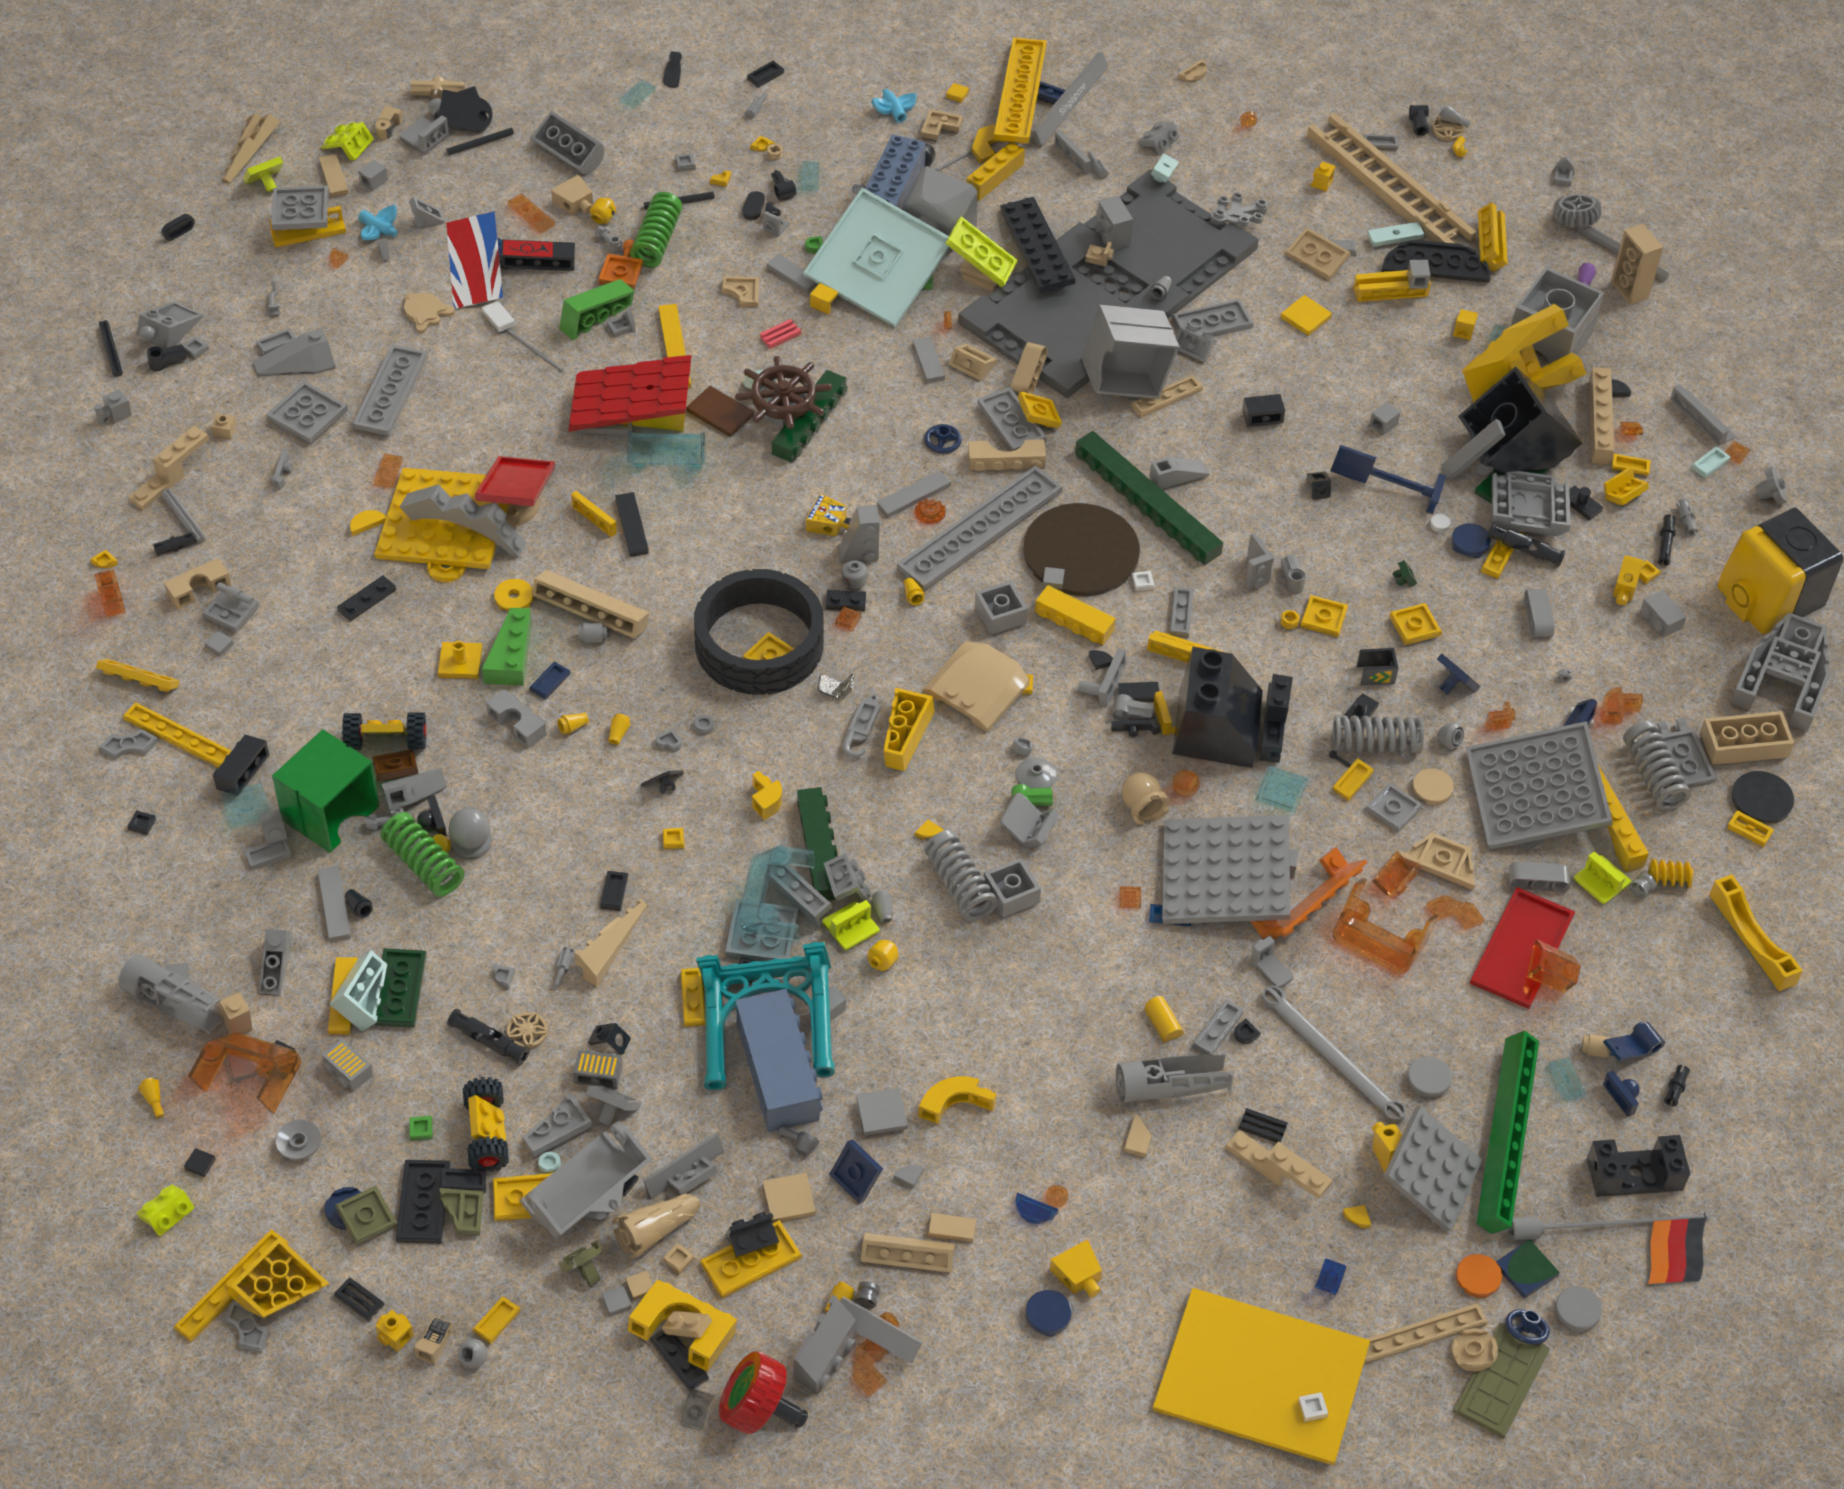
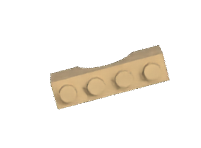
[968,439,1046,471]

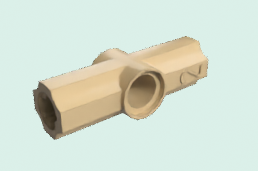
[411,77,465,99]

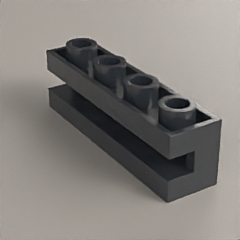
[1259,682,1285,763]

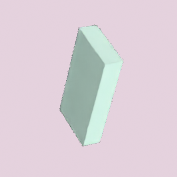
[1691,446,1731,479]

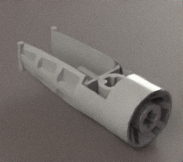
[119,955,225,1034]
[1115,1052,1234,1103]

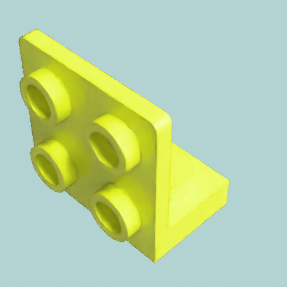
[321,122,374,161]

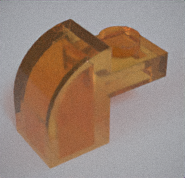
[1600,687,1643,724]

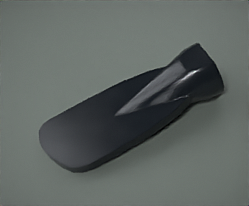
[663,51,682,88]

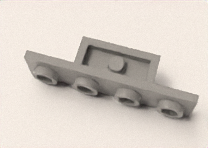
[643,1133,724,1199]

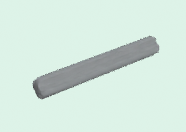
[162,488,206,544]

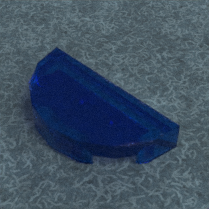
[1015,1192,1059,1224]

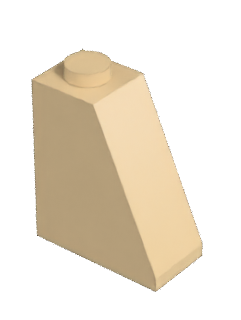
[215,992,253,1039]

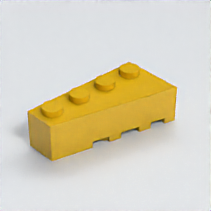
[884,687,935,771]

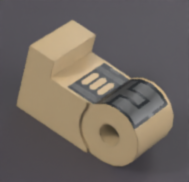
[375,106,403,139]
[414,1317,453,1364]

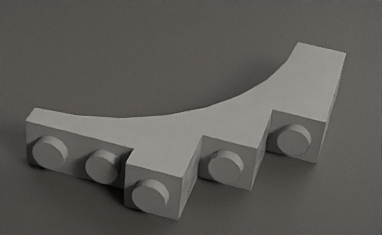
[400,484,526,558]

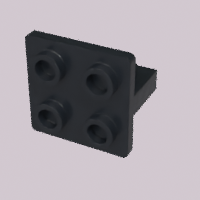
[725,1212,779,1258]

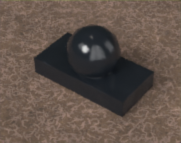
[417,795,447,837]

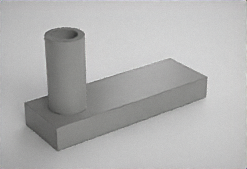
[1078,648,1127,707]

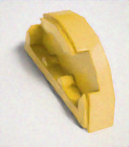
[350,510,386,536]

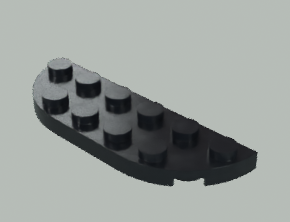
[1381,240,1490,282]

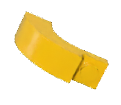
[918,1076,997,1124]

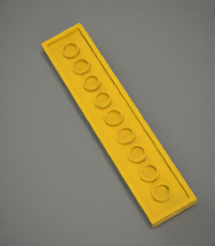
[994,37,1047,144]

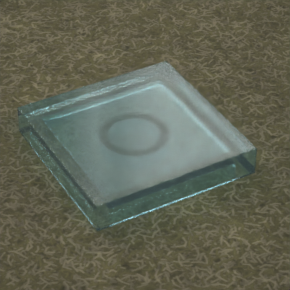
[1256,766,1309,813]
[221,783,271,829]

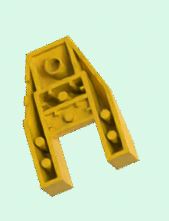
[1462,304,1587,402]

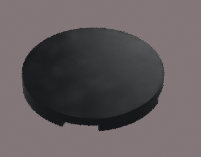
[1731,771,1794,823]

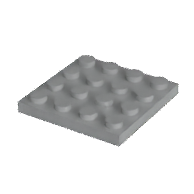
[1383,1106,1482,1232]

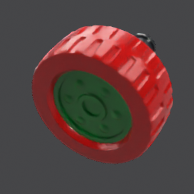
[719,1351,808,1434]

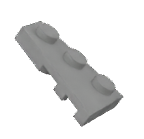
[523,1093,593,1157]

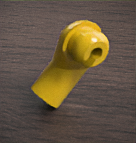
[1452,136,1468,157]

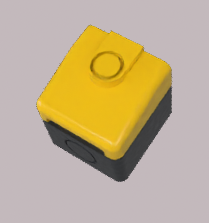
[1717,507,1843,635]

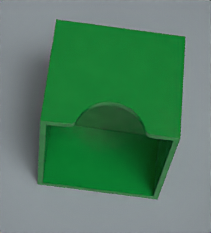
[272,729,380,853]

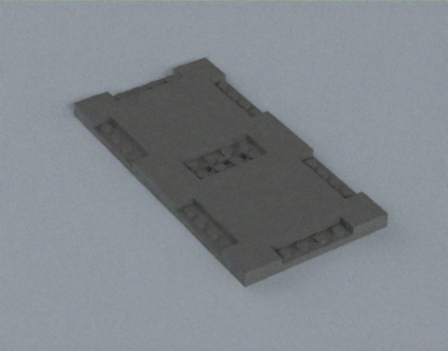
[958,169,1259,399]

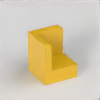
[810,283,838,315]

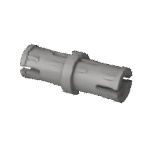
[1676,499,1698,536]

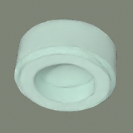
[538,1152,561,1174]

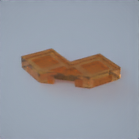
[1426,895,1485,930]
[854,1339,888,1397]

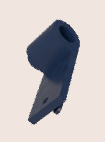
[1603,1021,1665,1061]

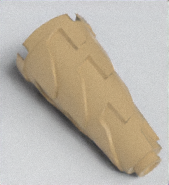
[612,1193,701,1259]

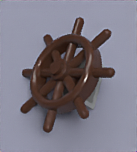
[735,356,832,429]

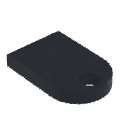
[438,89,493,133]

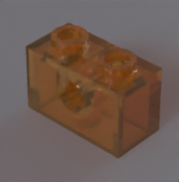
[94,569,126,618]

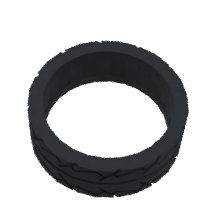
[694,569,824,695]

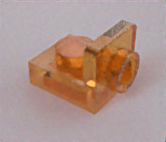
[1485,701,1515,730]

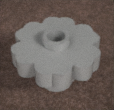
[1755,466,1788,505]

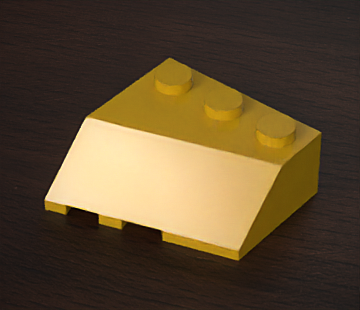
[227,1237,330,1318]

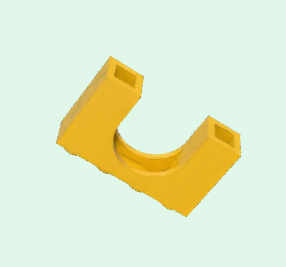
[628,1279,737,1372]

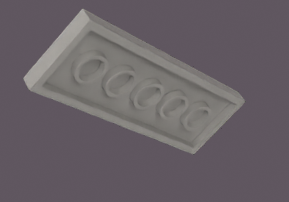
[352,344,428,436]

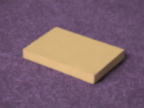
[1285,227,1351,280]

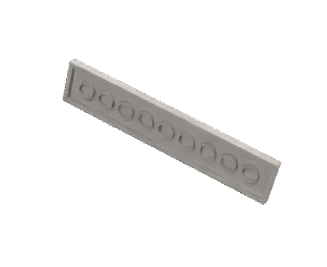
[897,466,1062,591]

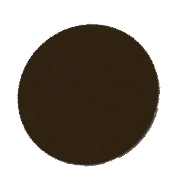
[1023,503,1140,596]

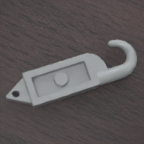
[842,693,881,758]

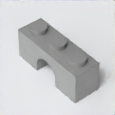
[486,689,546,749]

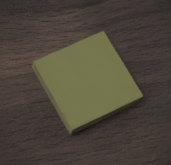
[335,1186,397,1245]

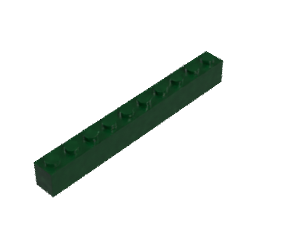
[1075,431,1223,565]

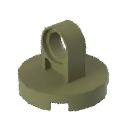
[558,1241,603,1286]

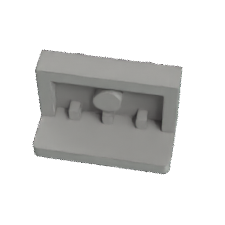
[1138,121,1179,155]

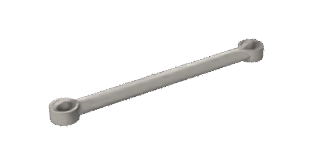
[1262,986,1406,1124]

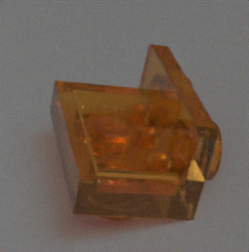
[1371,851,1421,898]

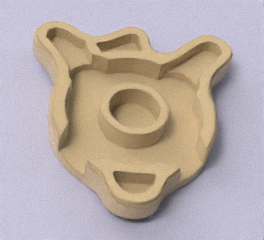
[404,292,455,333]

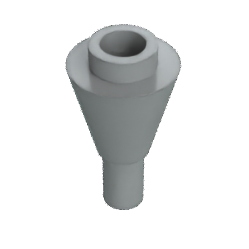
[1439,104,1471,128]

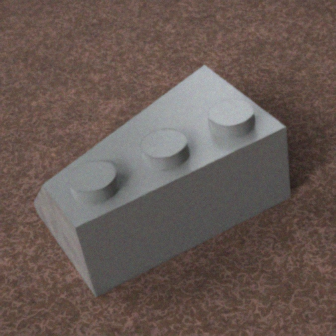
[793,1295,857,1393]

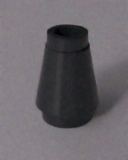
[345,889,373,918]

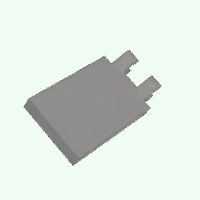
[1657,718,1717,787]

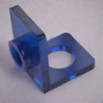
[1314,1258,1347,1295]

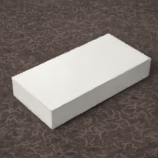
[482,301,515,332]

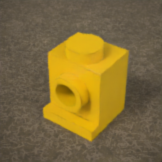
[1310,161,1336,192]

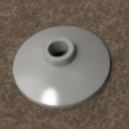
[1016,758,1057,788]
[276,1120,321,1160]

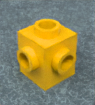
[375,1310,414,1352]

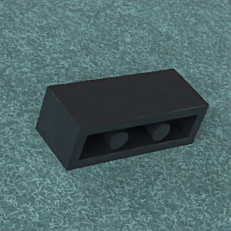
[213,734,270,796]

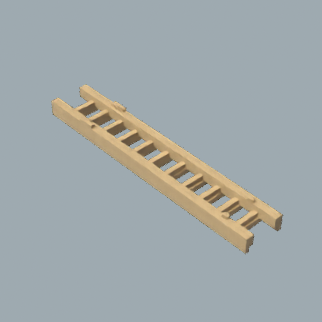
[1307,113,1476,243]

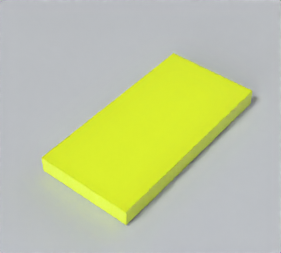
[945,217,1018,287]

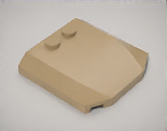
[923,641,1029,733]

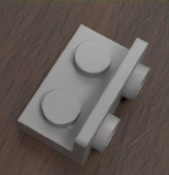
[1176,325,1217,362]

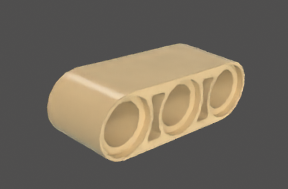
[1011,342,1047,394]

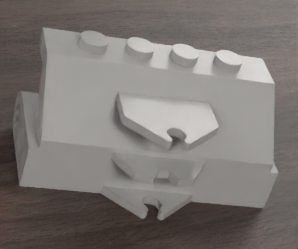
[519,1121,653,1239]

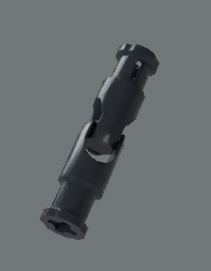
[1487,522,1566,567]
[447,1009,530,1065]

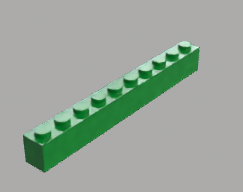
[1476,1030,1540,1234]

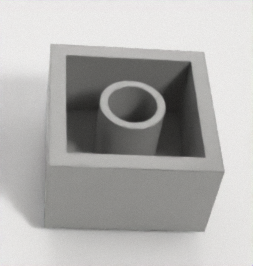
[1095,195,1133,250]
[975,580,1028,635]
[984,858,1041,918]

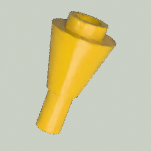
[138,1078,164,1118]

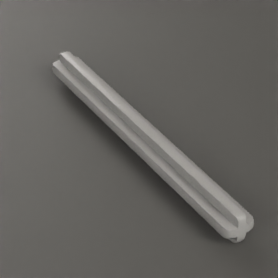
[1577,225,1669,282]

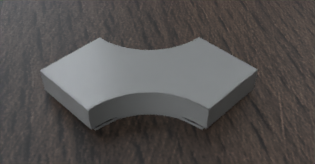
[99,729,158,760]
[224,1300,270,1353]

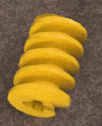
[1647,859,1693,888]

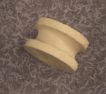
[767,144,783,160]

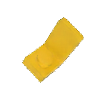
[1453,309,1478,340]

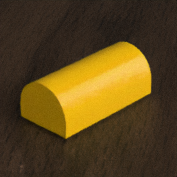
[1144,996,1184,1043]

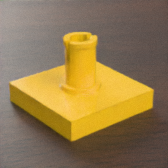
[438,641,483,679]

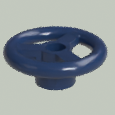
[924,424,962,453]
[1505,1309,1550,1345]

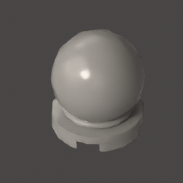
[448,808,492,859]

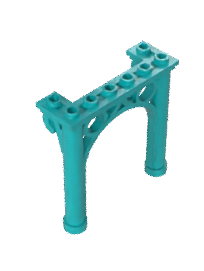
[696,942,835,1090]

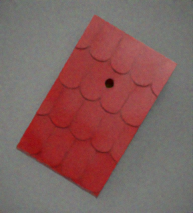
[568,355,692,432]

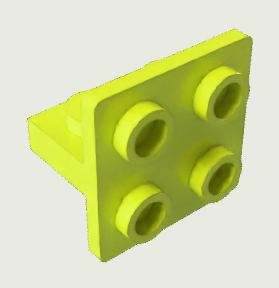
[1574,852,1632,905]
[822,900,880,951]

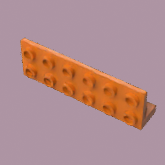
[1250,847,1367,940]

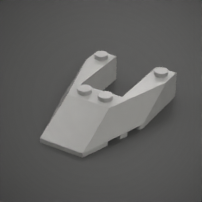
[1731,613,1830,732]

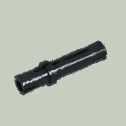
[1658,514,1676,566]

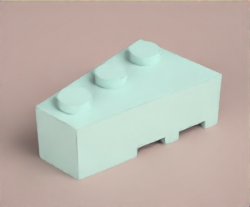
[330,950,387,1032]

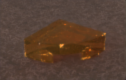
[330,247,349,269]

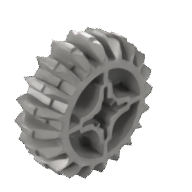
[1553,193,1602,228]

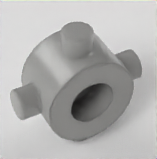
[1557,669,1572,682]

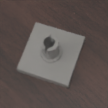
[586,1086,642,1125]

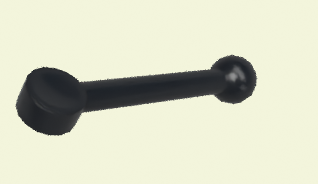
[1329,750,1352,767]

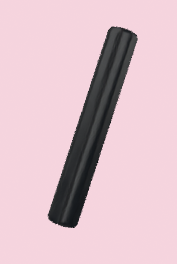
[99,320,123,377]

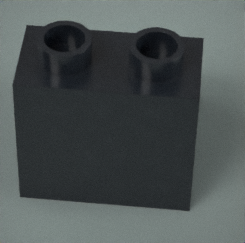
[1458,366,1583,473]
[1172,646,1263,768]

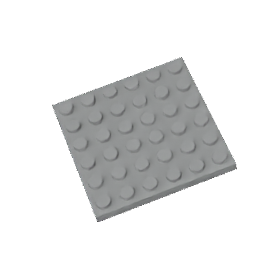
[1466,721,1613,850]
[1162,815,1291,924]

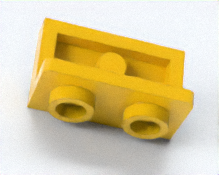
[1603,467,1649,505]

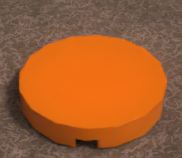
[1456,1254,1502,1298]

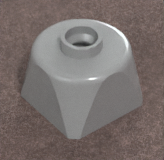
[902,166,977,236]

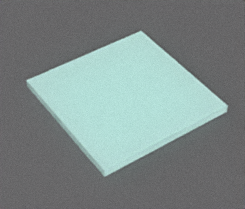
[803,187,950,328]

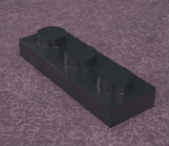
[337,575,396,622]

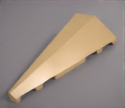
[222,113,280,183]
[574,899,647,987]

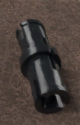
[153,532,195,556]
[1664,1065,1690,1107]

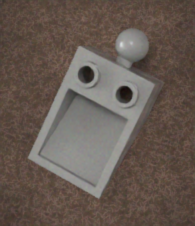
[136,301,203,348]

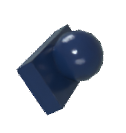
[1603,1070,1640,1117]

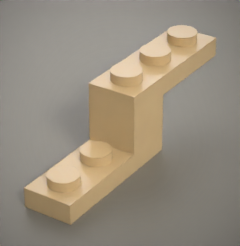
[128,426,209,510]
[1226,1130,1333,1199]

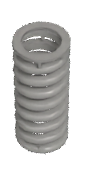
[1332,715,1424,754]
[1623,721,1691,811]
[924,830,998,922]

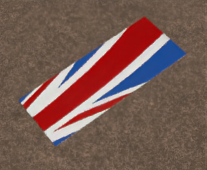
[446,211,503,309]

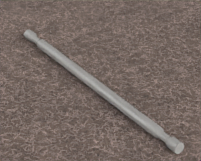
[936,150,972,171]
[506,329,564,372]

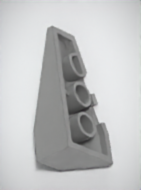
[252,328,336,376]

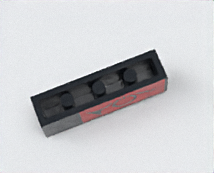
[501,239,575,271]

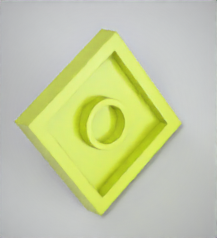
[243,156,283,193]

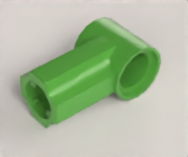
[1011,784,1053,806]

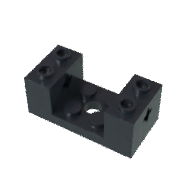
[1587,1135,1690,1197]

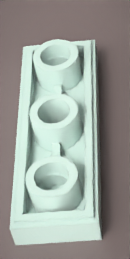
[1151,154,1179,182]
[1367,222,1424,247]

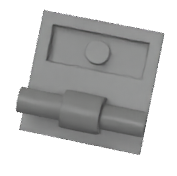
[202,583,259,633]

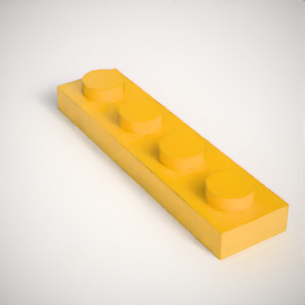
[96,659,180,692]

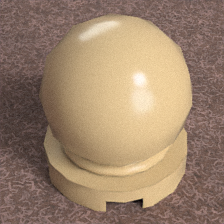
[1121,772,1171,825]

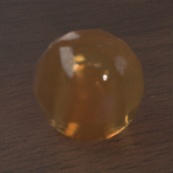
[1172,769,1200,797]

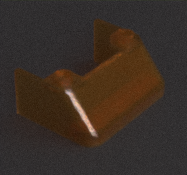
[1333,878,1439,974]
[188,1032,301,1114]

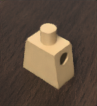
[551,175,593,215]

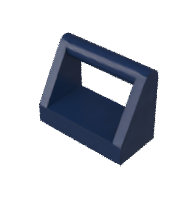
[1563,699,1597,726]

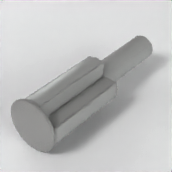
[745,92,768,119]
[1088,151,1109,179]
[553,947,574,987]

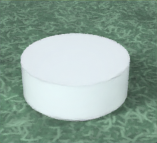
[1430,514,1450,533]

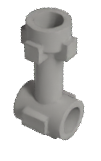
[595,226,622,253]
[366,808,405,831]

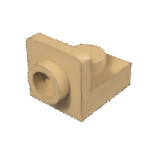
[1085,241,1114,267]

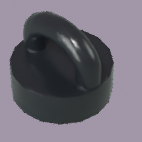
[765,202,781,216]

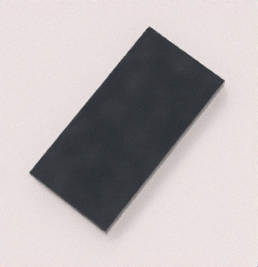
[396,1160,451,1244]

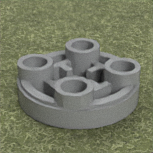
[1407,1056,1452,1098]
[1554,1286,1602,1333]

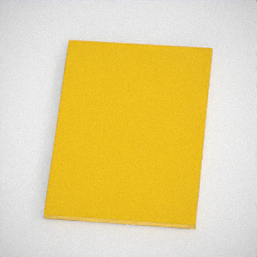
[1153,1288,1370,1466]

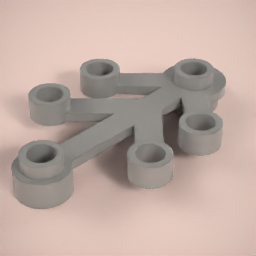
[1210,192,1268,227]

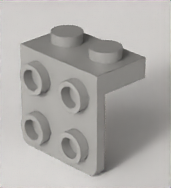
[1245,533,1274,591]
[1000,793,1059,849]

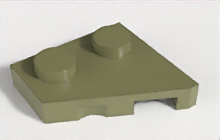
[439,1188,484,1236]

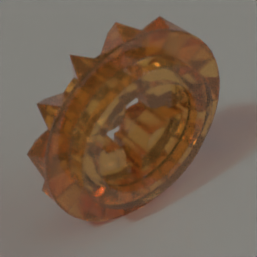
[915,498,946,524]

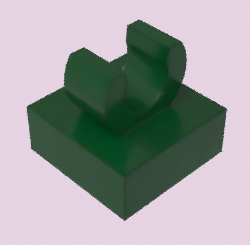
[1392,560,1418,587]

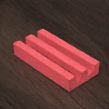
[760,319,801,349]

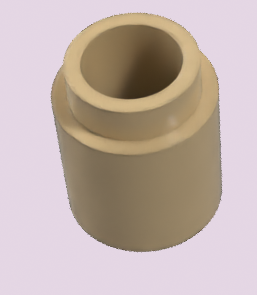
[1581,1034,1611,1058]

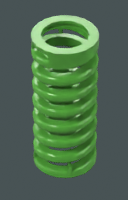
[630,192,683,268]
[380,812,465,897]

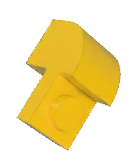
[752,771,782,820]

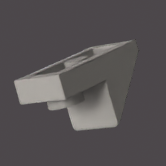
[409,196,445,229]

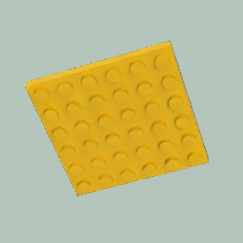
[374,468,509,569]

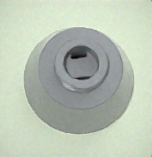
[1438,722,1464,750]

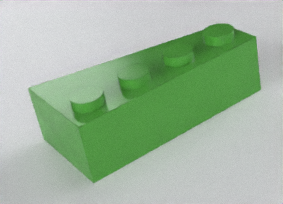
[559,279,634,340]
[482,608,532,685]

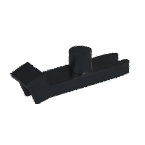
[1111,719,1161,737]

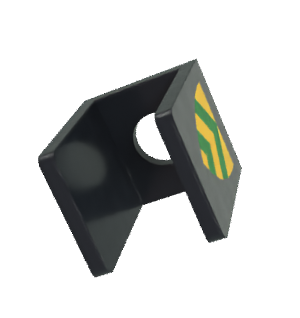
[1356,648,1399,686]

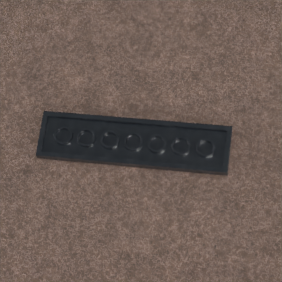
[1000,197,1076,293]

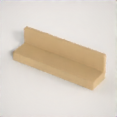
[861,1233,955,1273]

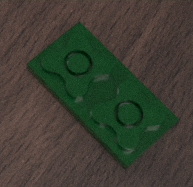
[373,948,427,1027]

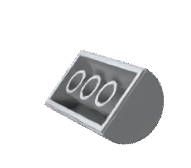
[530,111,604,174]

